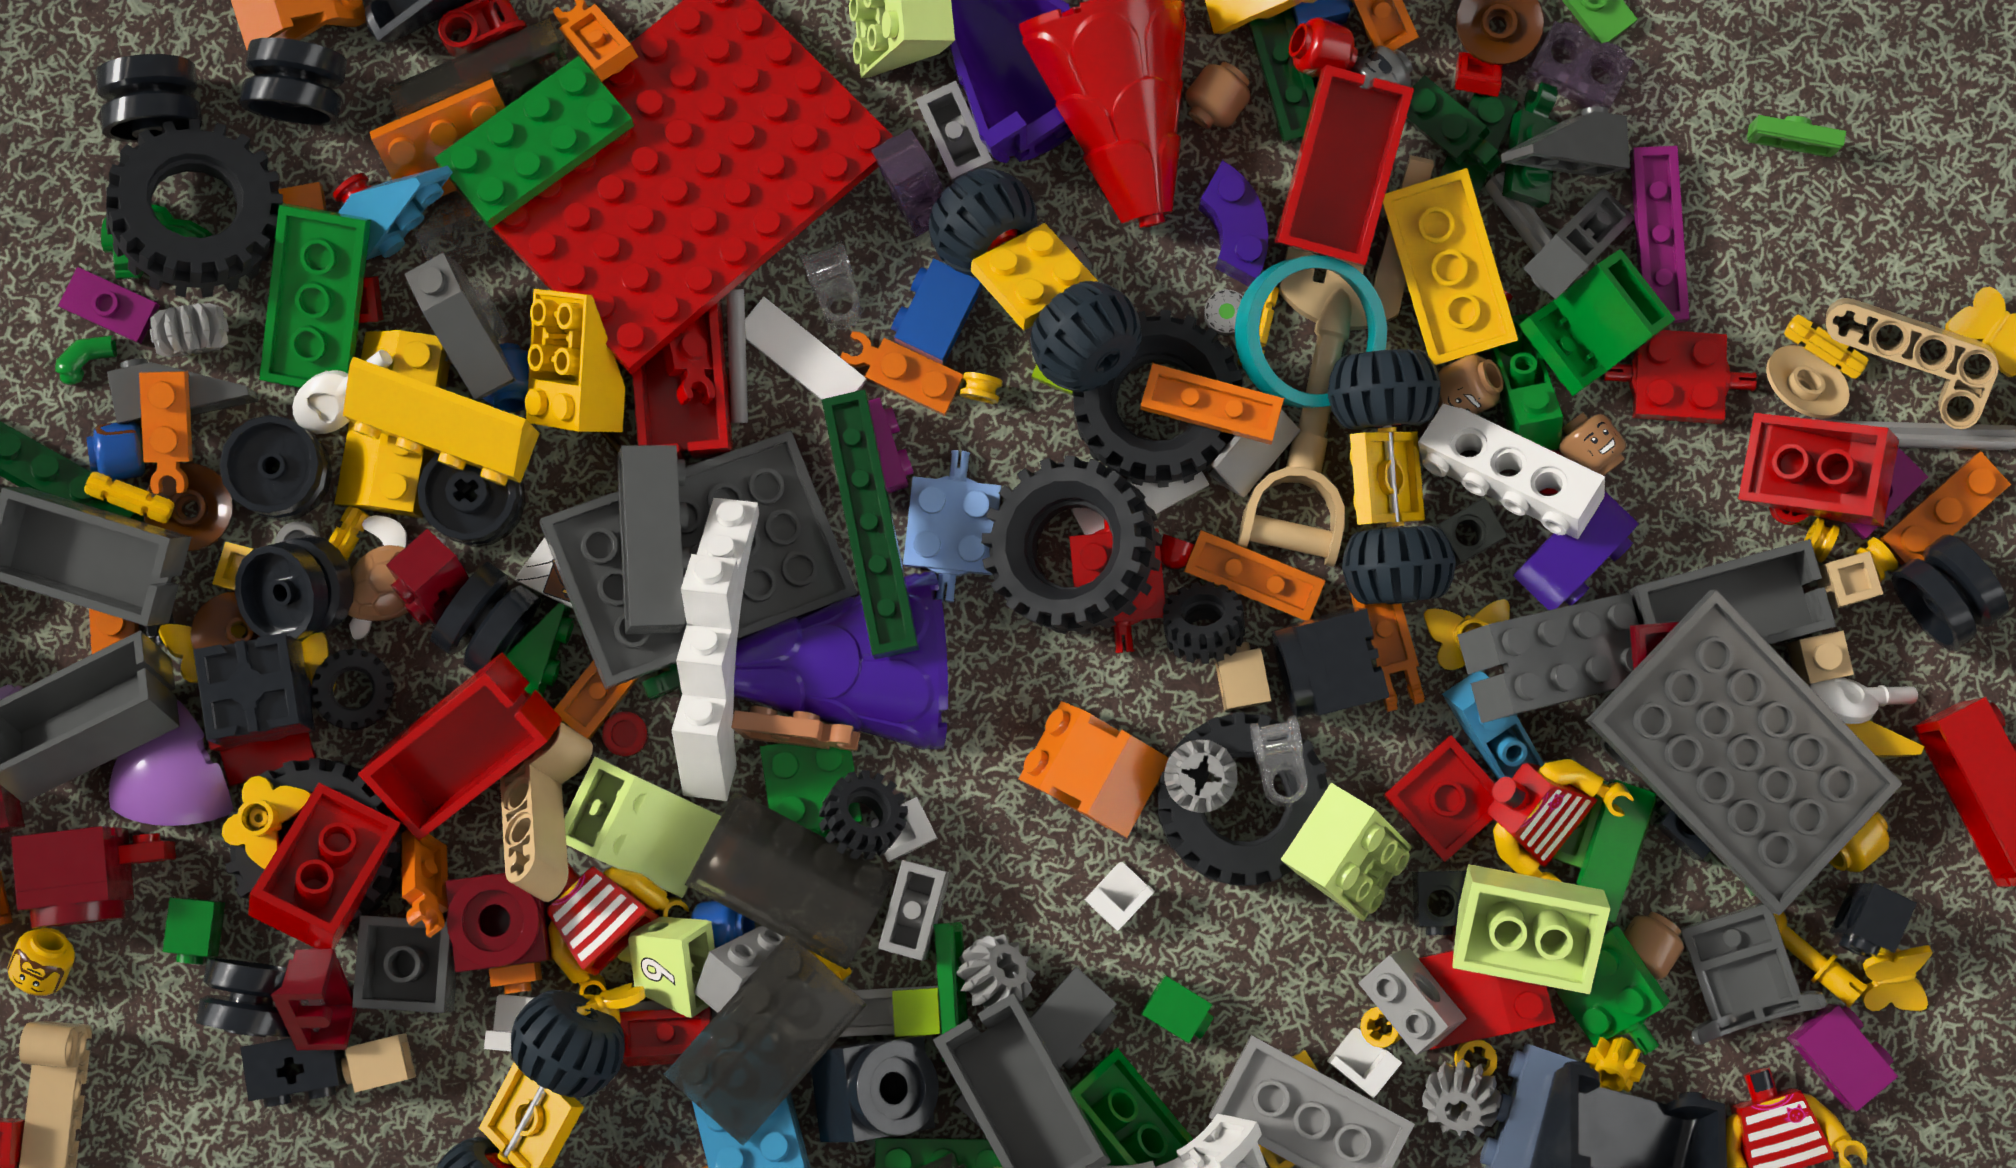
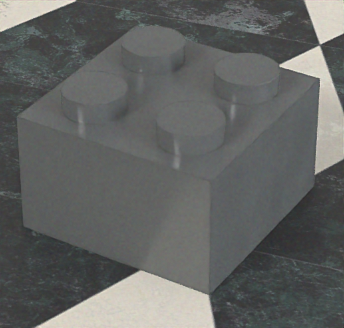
[352,915,457,1013]

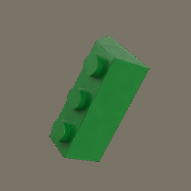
[1070,1047,1193,1167]

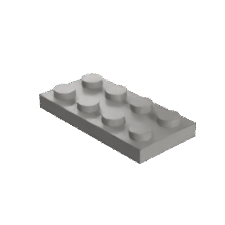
[1208,1035,1415,1168]

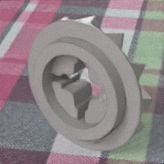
[1164,740,1237,813]

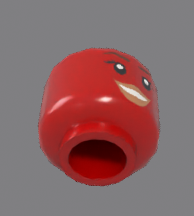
[1289,17,1358,79]

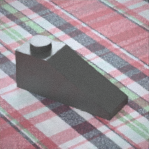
[1501,106,1630,177]
[1523,187,1634,300]
[405,252,516,401]
[107,358,258,427]

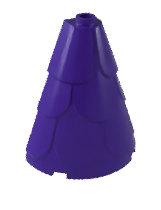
[949,0,1073,163]
[734,572,948,750]

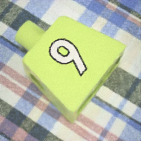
[618,917,715,1018]

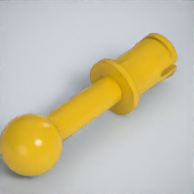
[1774,911,1868,1008]

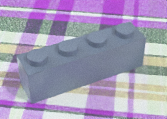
[1480,1043,1577,1168]

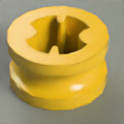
[960,372,1003,404]
[1804,518,1840,563]
[1854,537,1898,582]
[1360,1007,1402,1048]
[1454,1040,1498,1076]

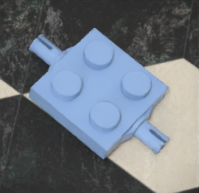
[903,450,1002,602]

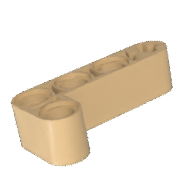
[1825,298,1999,430]
[500,722,593,902]
[19,1021,92,1168]

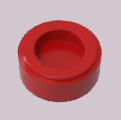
[602,712,648,757]

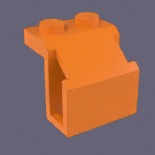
[231,0,366,50]
[1018,701,1169,838]

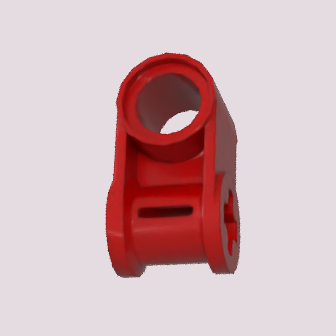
[438,0,528,60]

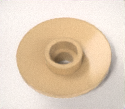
[1766,345,1850,419]

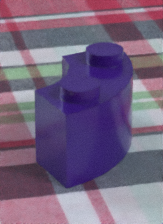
[1198,160,1268,287]
[1513,491,1639,610]

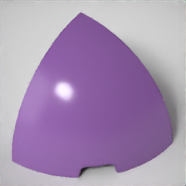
[109,700,234,826]

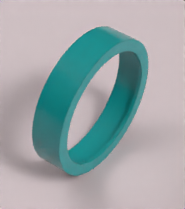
[1235,255,1387,408]

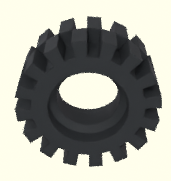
[819,770,908,860]

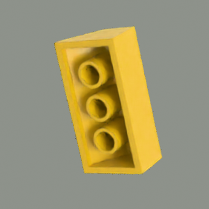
[334,330,451,519]
[343,357,540,486]

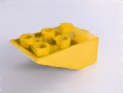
[525,289,625,432]

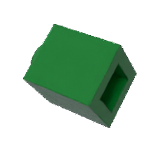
[162,897,225,965]
[1141,975,1214,1043]

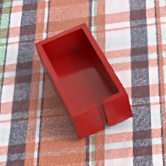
[1274,65,1414,266]
[632,300,733,460]
[358,653,563,841]
[1912,697,2016,887]

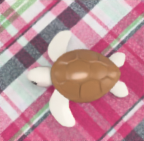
[348,515,446,640]

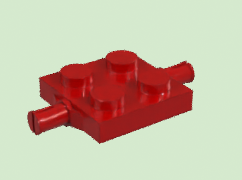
[1602,330,1757,424]
[1069,519,1165,653]

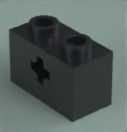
[240,1038,346,1108]

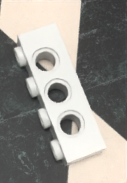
[1418,403,1605,539]

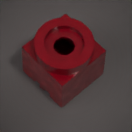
[11,826,134,928]
[445,873,553,972]

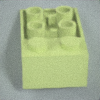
[849,0,955,78]
[564,756,722,898]
[1281,783,1412,922]

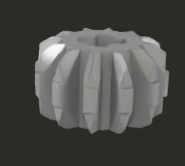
[150,303,229,357]
[956,934,1036,1009]
[1422,1058,1502,1140]

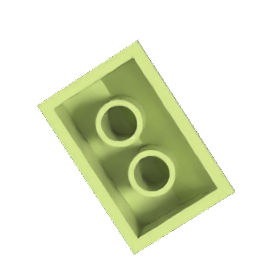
[1452,864,1610,994]

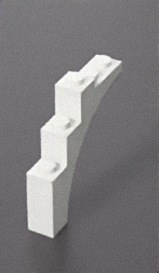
[672,498,759,801]

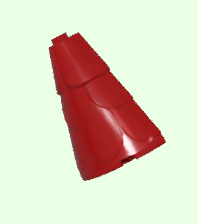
[1019,0,1186,228]

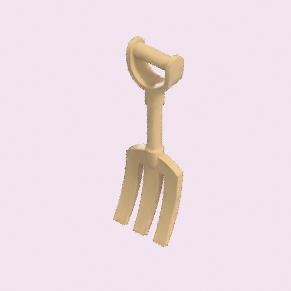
[1237,155,1434,567]

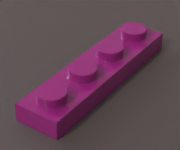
[1630,146,1690,323]

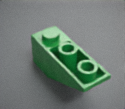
[1490,313,1563,450]
[506,603,575,697]

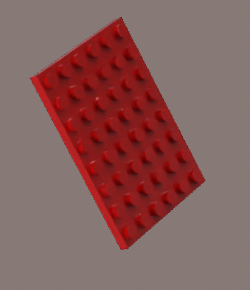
[456,0,900,375]

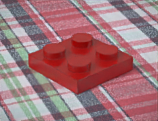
[1383,735,1495,863]

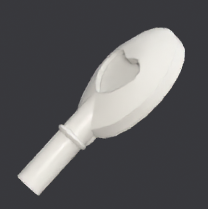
[292,349,393,434]
[1810,677,1918,724]

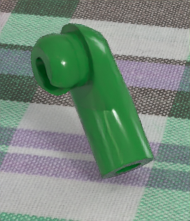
[55,335,117,385]

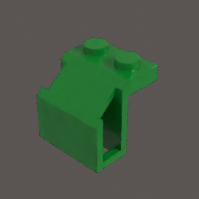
[1518,249,1676,396]

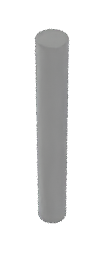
[727,289,748,423]

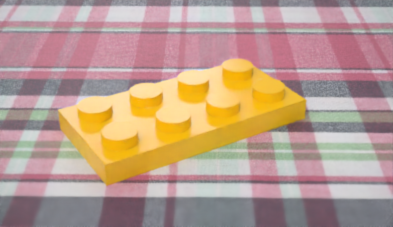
[1383,168,1518,365]

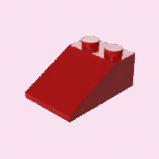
[1738,413,1899,527]
[248,782,401,950]
[1418,949,1556,1050]

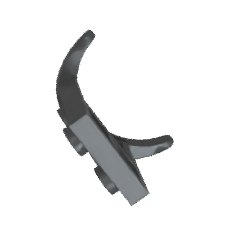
[1681,903,1827,1045]

